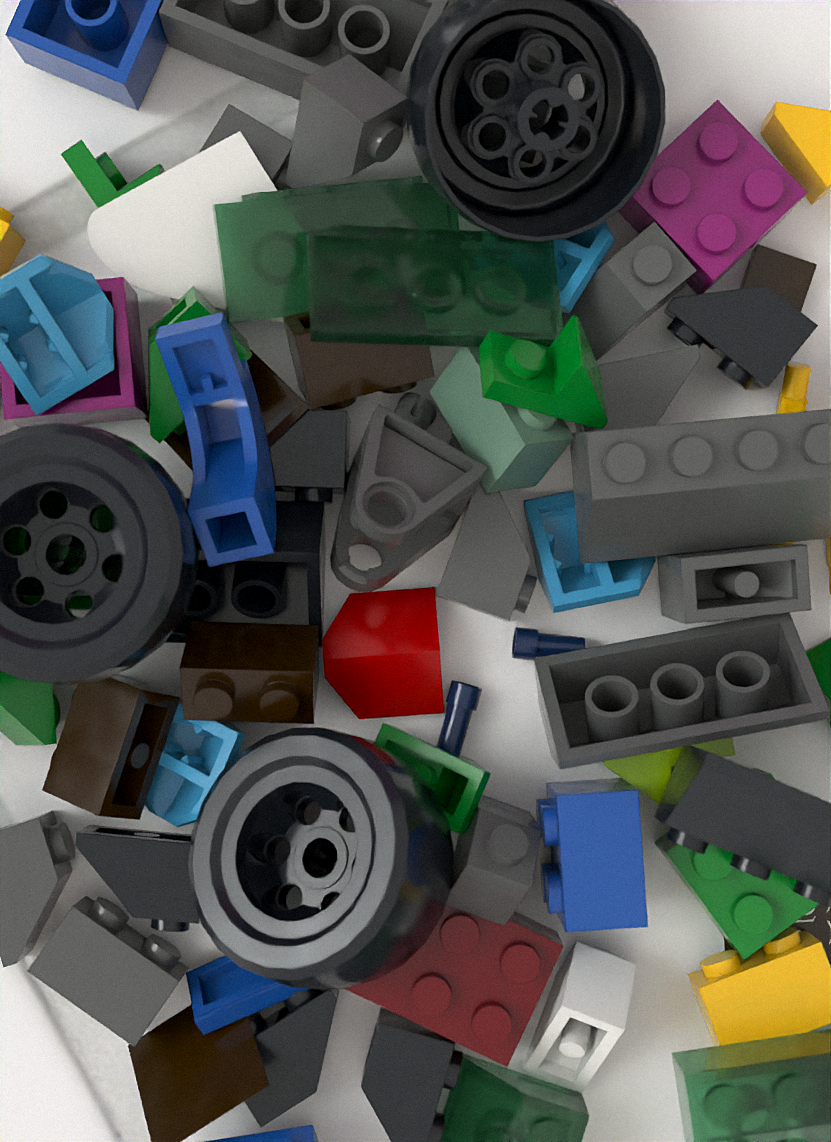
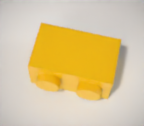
[687,927,831,1063]

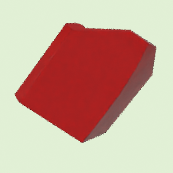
[322,587,444,719]

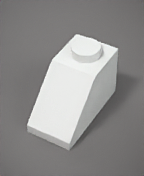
[522,941,637,1093]

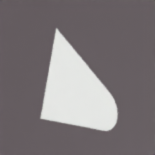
[87,131,346,323]

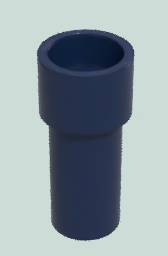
[512,627,585,661]
[437,680,482,755]

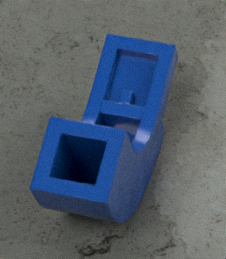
[155,312,277,567]

